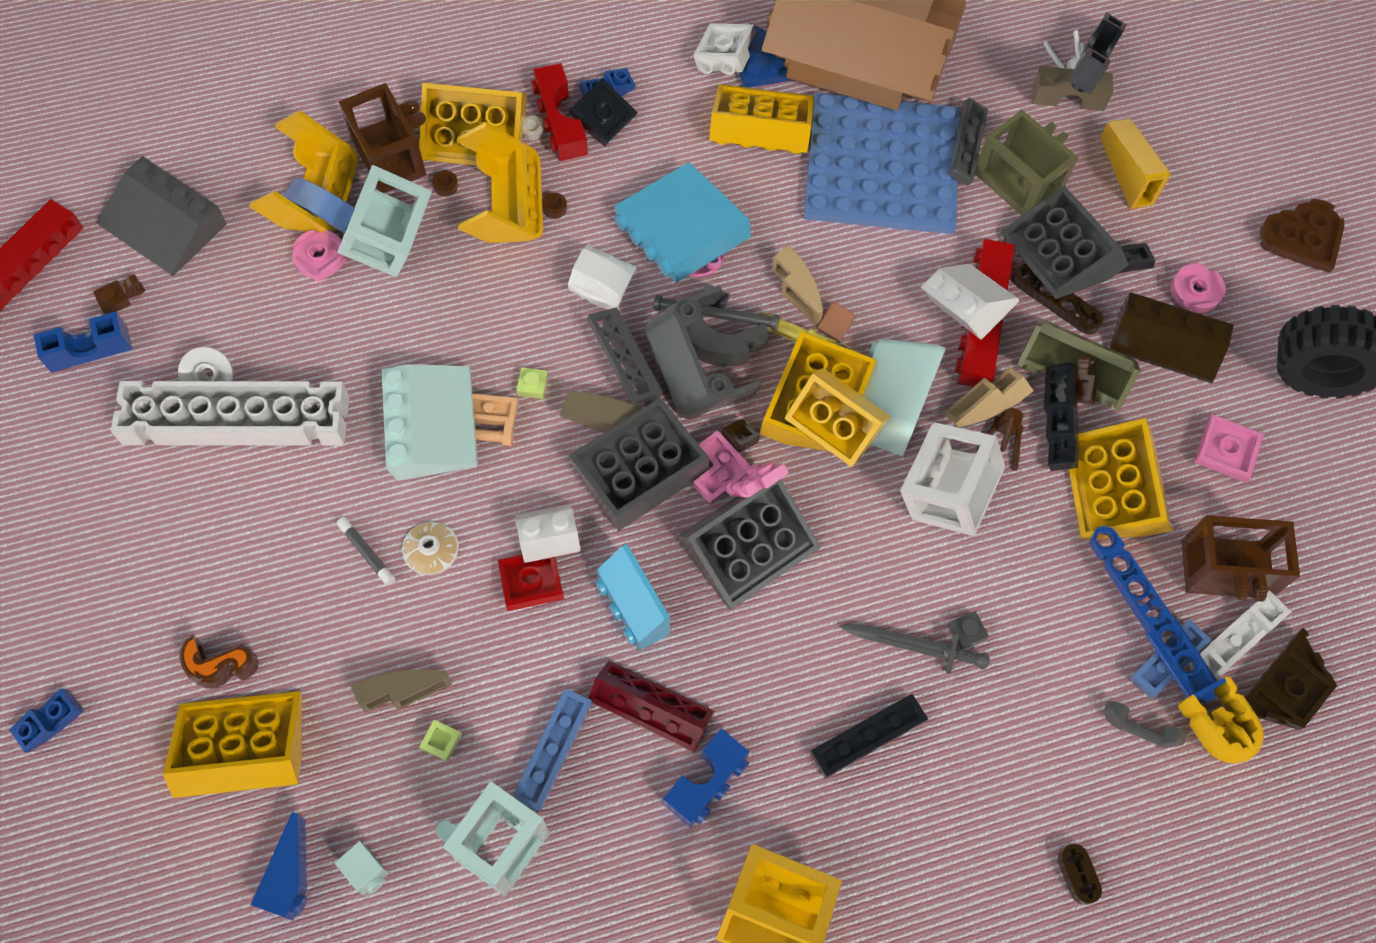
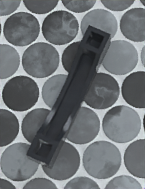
[1068,12,1127,94]

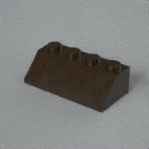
[1110,292,1234,384]

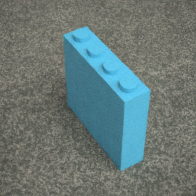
[615,162,751,283]

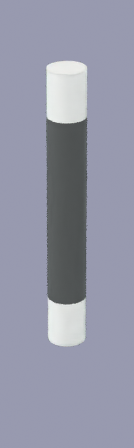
[336,517,395,586]

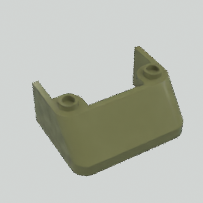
[1017,318,1140,411]

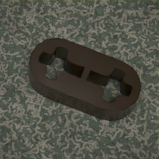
[1057,844,1102,905]

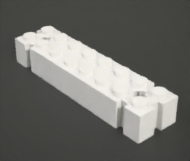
[111,381,349,446]

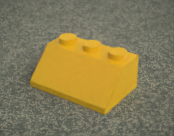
[784,368,891,467]

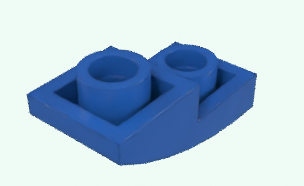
[579,68,636,96]
[9,689,84,753]

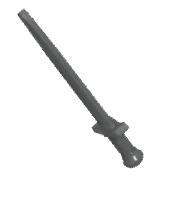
[842,624,990,673]

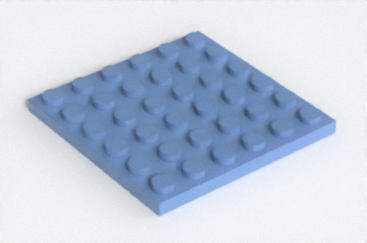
[804,93,960,234]

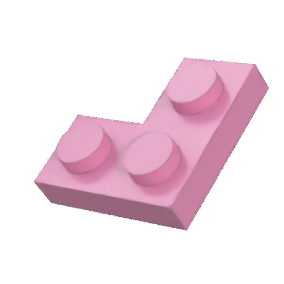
[693,430,751,505]

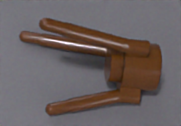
[977,407,1024,471]

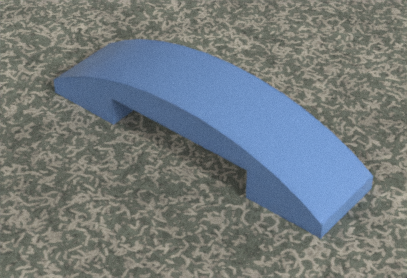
[282,178,355,233]

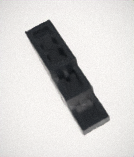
[1044,362,1079,471]

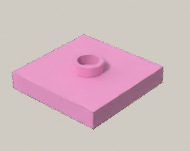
[1194,414,1264,483]

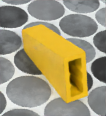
[1100,118,1171,209]

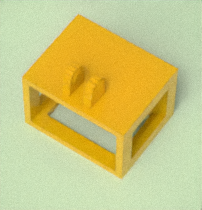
[716,844,842,943]

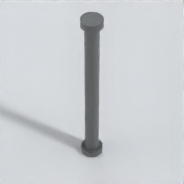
[653,295,780,331]

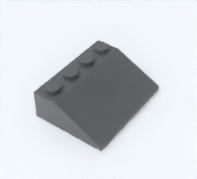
[97,156,227,276]
[1000,185,1129,299]
[568,398,709,531]
[678,479,821,610]

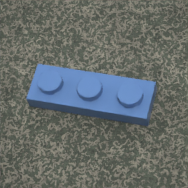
[1130,619,1212,699]

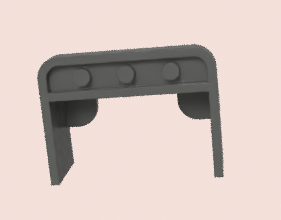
[645,286,762,419]

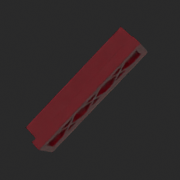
[588,661,714,753]

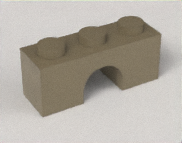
[1032,66,1113,111]

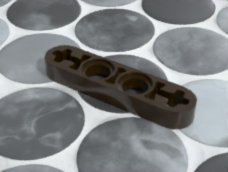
[1013,263,1103,335]

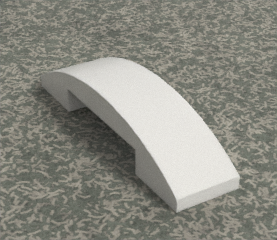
[1187,590,1291,680]

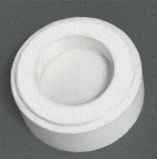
[523,115,545,141]

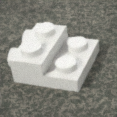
[693,23,756,75]

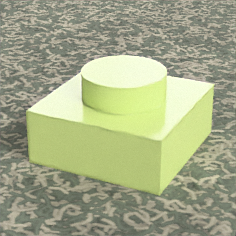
[517,367,548,399]
[419,720,462,762]

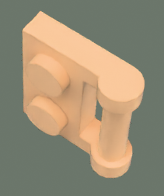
[472,394,519,446]

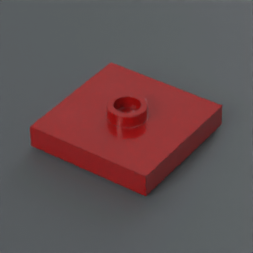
[497,555,564,612]

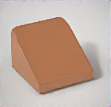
[817,302,855,343]

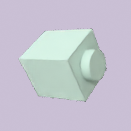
[335,841,389,895]

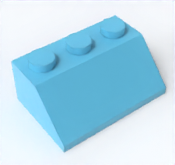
[595,544,670,651]

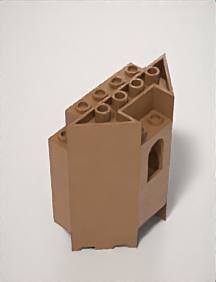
[761,0,966,111]

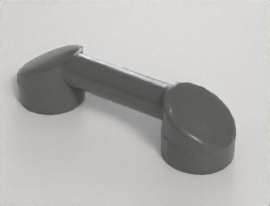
[1103,701,1187,748]

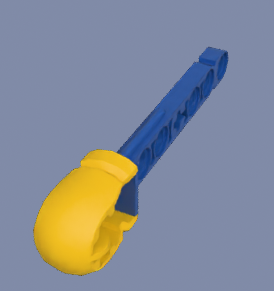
[1089,526,1264,764]

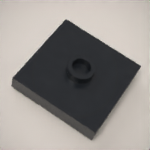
[569,78,638,147]

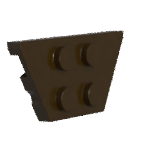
[1245,628,1337,730]

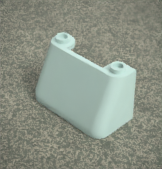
[863,338,946,457]

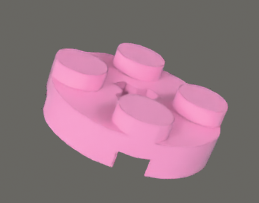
[292,230,347,281]
[1170,264,1226,313]

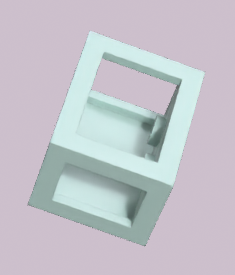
[337,165,432,278]
[435,781,550,897]

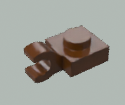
[93,275,146,314]
[1075,356,1098,404]

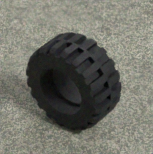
[1277,305,1376,399]

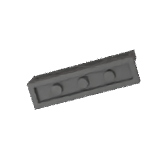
[587,307,663,406]

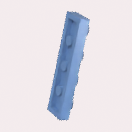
[513,689,592,813]

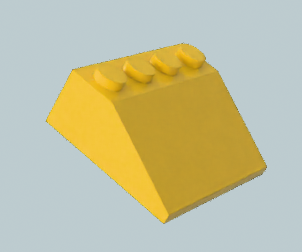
[419,83,527,166]
[709,84,814,154]
[760,331,877,451]
[1069,418,1173,540]
[163,691,302,798]

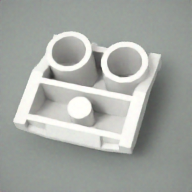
[568,244,637,310]

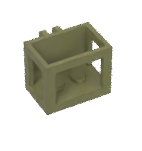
[975,110,1078,215]

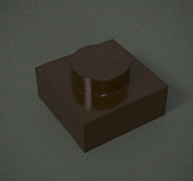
[721,419,760,453]

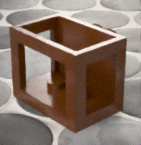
[338,83,426,193]
[1181,515,1300,602]

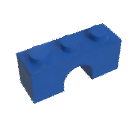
[34,312,133,373]
[662,728,750,828]

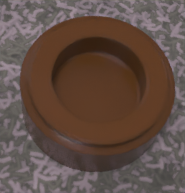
[432,170,458,196]
[542,193,567,219]

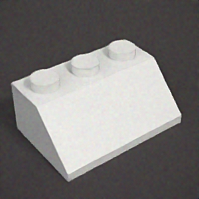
[921,264,1019,340]

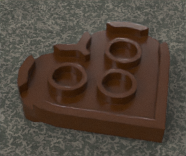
[1260,199,1344,273]

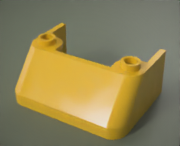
[249,110,358,232]
[457,122,543,243]

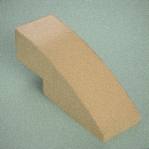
[772,245,823,327]
[943,367,1034,427]

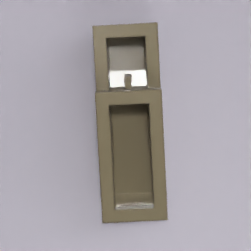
[560,390,643,433]
[351,669,452,713]

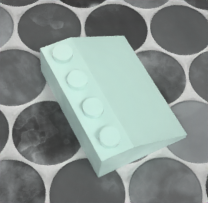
[382,364,478,481]

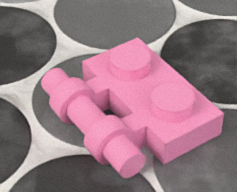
[725,462,789,497]

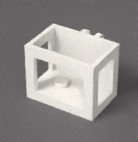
[900,422,1005,536]

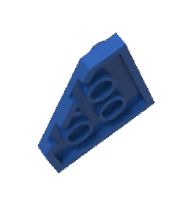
[739,23,793,88]

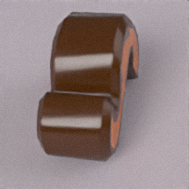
[179,635,259,689]

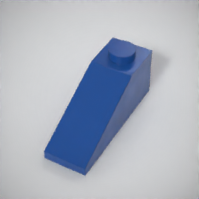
[250,812,307,921]

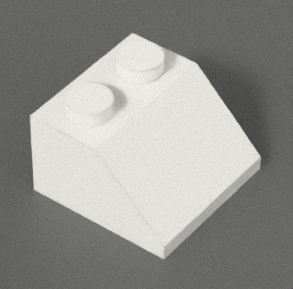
[515,504,581,563]

